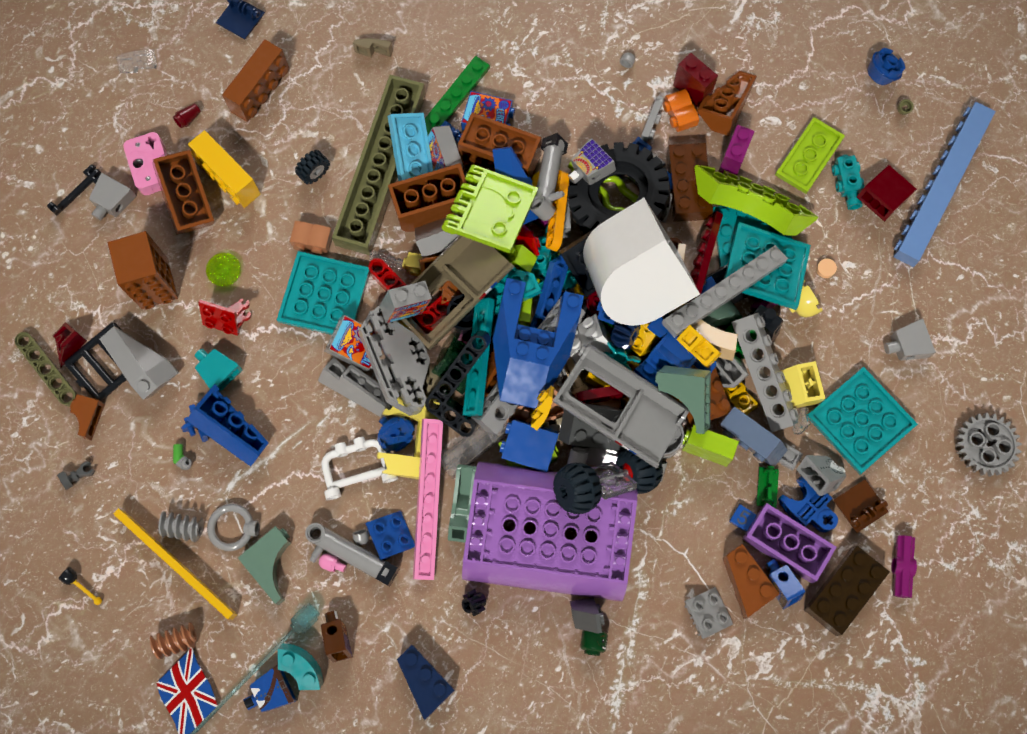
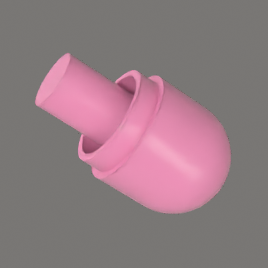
[319,554,347,572]

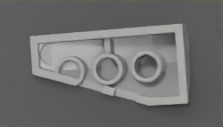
[100,326,179,400]

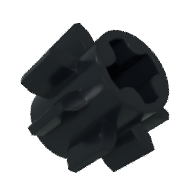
[462,589,487,616]

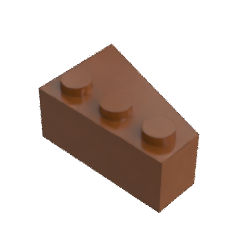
[723,544,780,619]

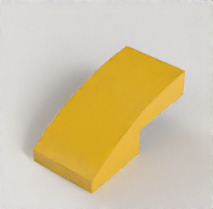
[676,325,721,368]

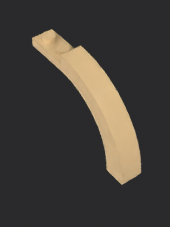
[668,243,738,361]

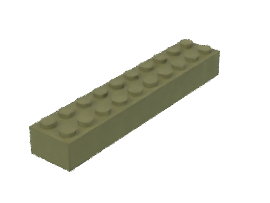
[332,75,426,255]

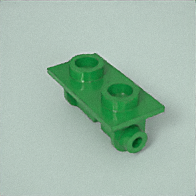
[756,466,779,508]

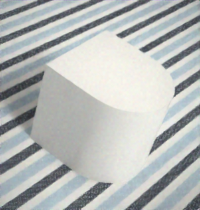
[583,198,700,326]

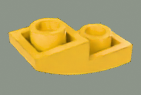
[723,382,758,415]
[531,385,554,431]

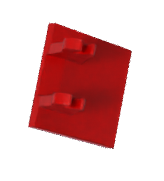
[198,299,251,336]

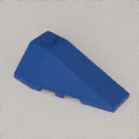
[493,146,539,225]

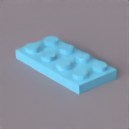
[388,113,433,181]

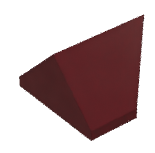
[52,322,87,368]

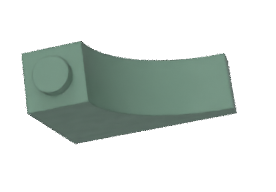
[655,365,711,434]
[238,526,291,605]

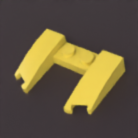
[377,397,440,480]

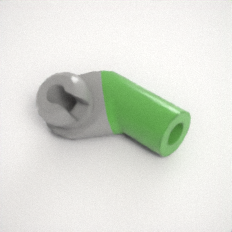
[173,444,192,470]

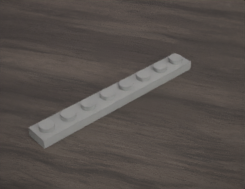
[662,245,788,338]

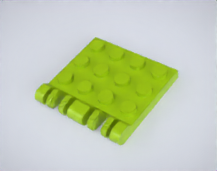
[441,165,538,253]

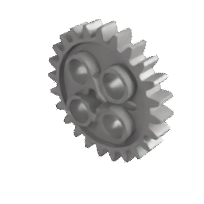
[955,413,1022,477]

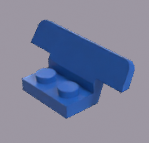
[645,317,716,373]

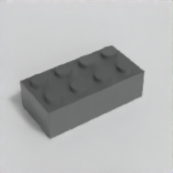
[558,403,625,451]

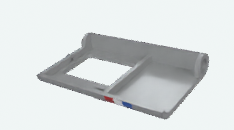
[552,344,689,468]

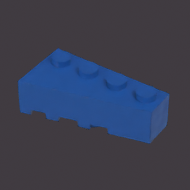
[187,384,269,467]

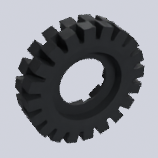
[567,142,671,234]

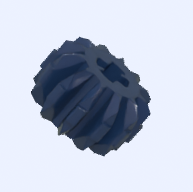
[611,322,641,349]

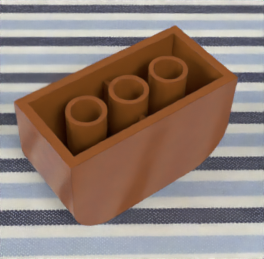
[388,163,467,232]

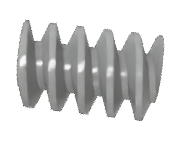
[158,511,204,542]

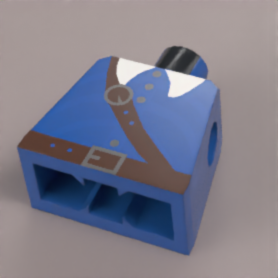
[243,665,297,712]

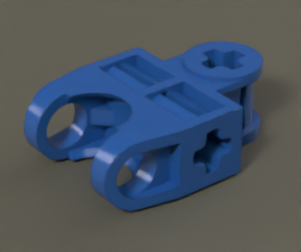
[778,476,838,533]

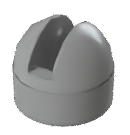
[620,52,635,68]
[352,529,369,545]

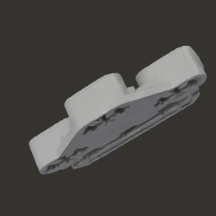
[358,306,430,416]

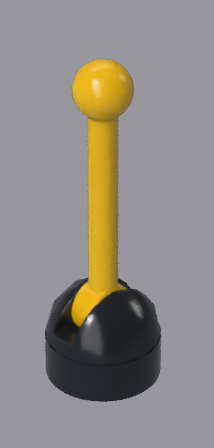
[59,567,102,605]

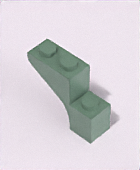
[448,464,477,543]

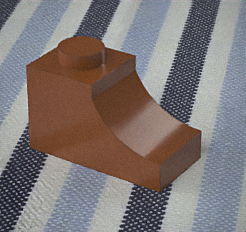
[70,394,105,441]

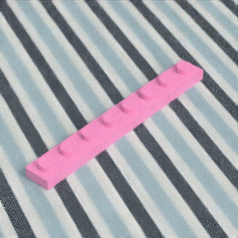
[413,419,443,580]

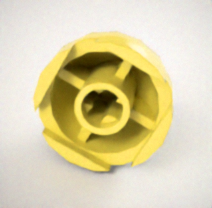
[789,280,823,318]

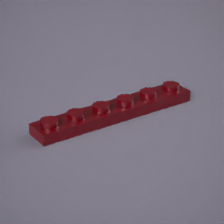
[688,211,723,303]

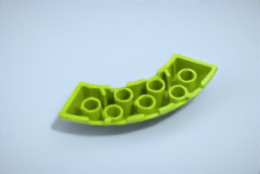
[694,165,818,236]

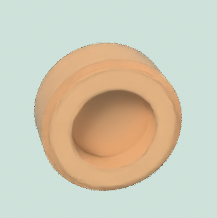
[816,259,837,278]

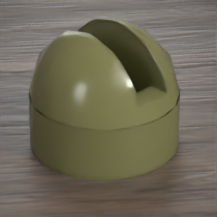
[897,99,914,115]

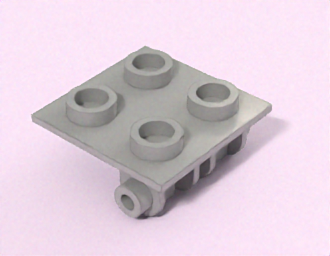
[684,587,733,639]

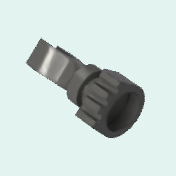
[57,462,95,490]

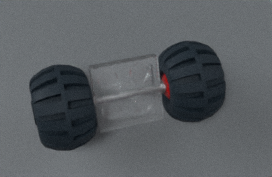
[553,449,663,514]

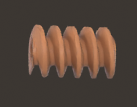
[150,622,197,659]

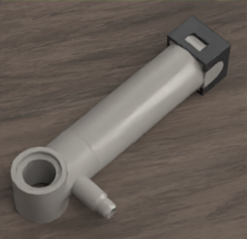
[530,133,568,221]
[305,523,400,587]

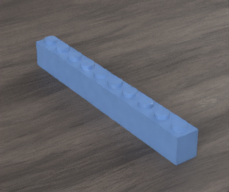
[893,102,996,267]

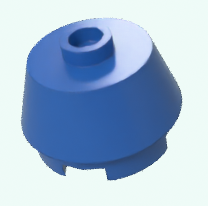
[867,48,905,85]

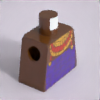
[321,611,353,663]

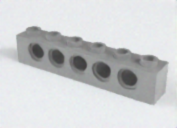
[732,312,799,432]

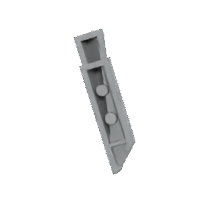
[318,357,394,420]

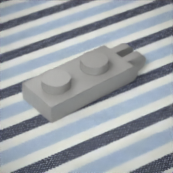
[641,96,663,143]

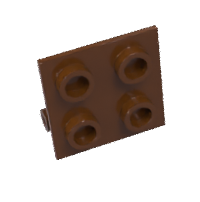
[833,479,889,533]

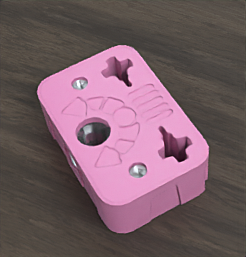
[123,132,167,195]

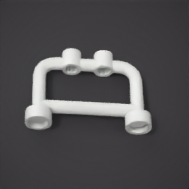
[321,437,398,500]

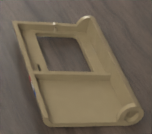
[401,235,514,350]

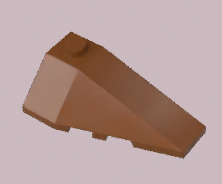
[697,71,757,136]

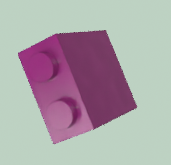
[718,125,755,175]

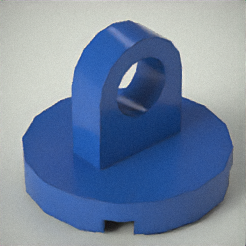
[377,416,415,453]

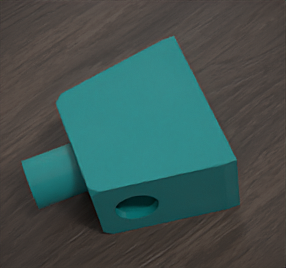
[194,348,243,392]

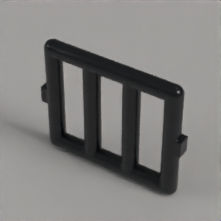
[64,322,127,401]

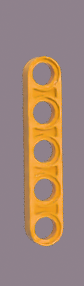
[546,170,569,252]

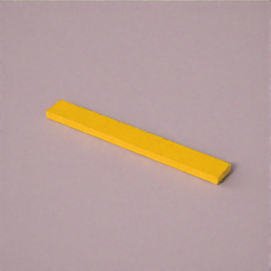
[113,508,238,620]

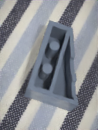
[720,406,788,467]

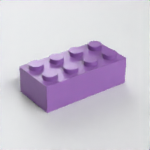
[742,503,837,583]

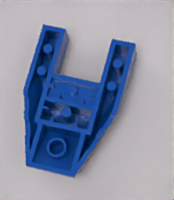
[492,278,584,409]

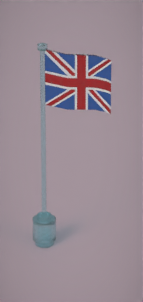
[157,603,320,734]

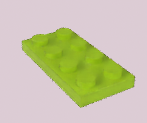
[775,117,845,194]

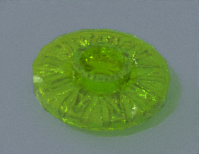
[206,253,241,287]

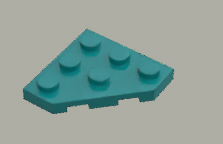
[483,267,542,315]

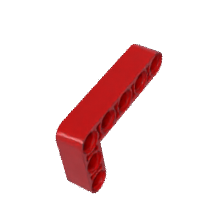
[368,258,463,332]

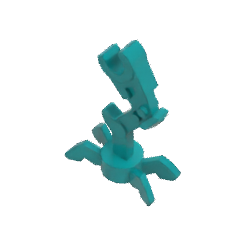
[604,330,641,370]

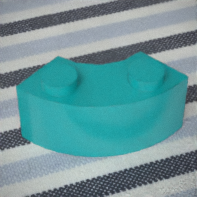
[277,643,324,690]

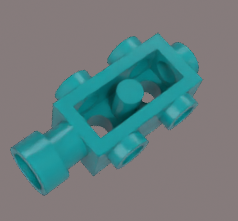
[832,155,864,210]
[531,225,558,280]

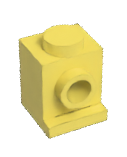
[402,252,422,276]

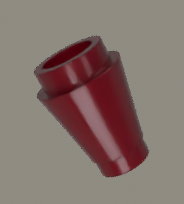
[173,103,201,128]

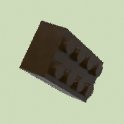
[804,546,890,636]

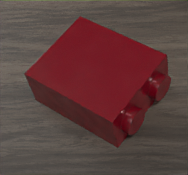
[673,53,718,108]
[857,165,917,222]

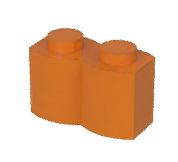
[663,89,699,132]

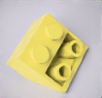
[781,361,825,411]

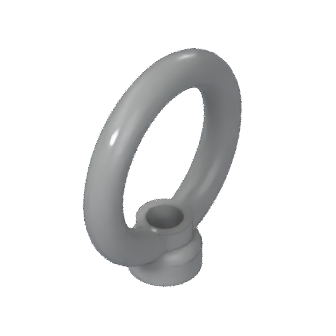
[207,504,260,551]

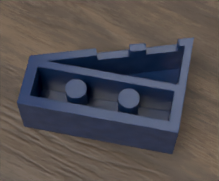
[397,645,455,720]

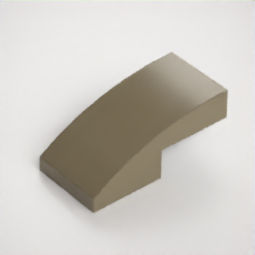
[353,38,393,58]

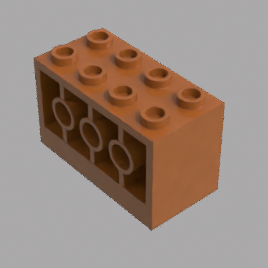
[458,112,542,178]
[107,231,178,309]

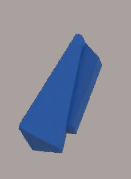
[529,254,568,328]

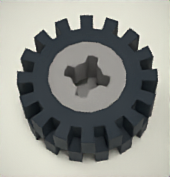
[295,150,330,185]

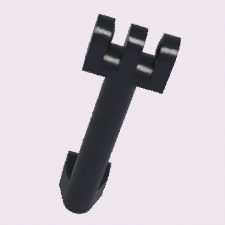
[47,164,101,216]

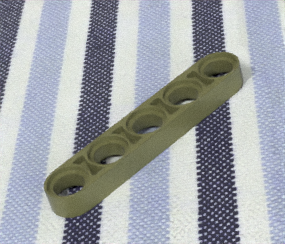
[14,332,77,407]

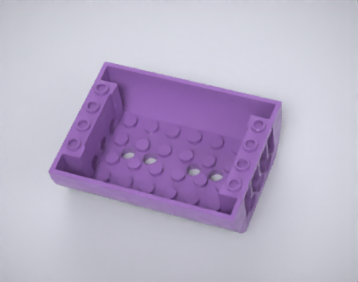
[462,461,637,601]

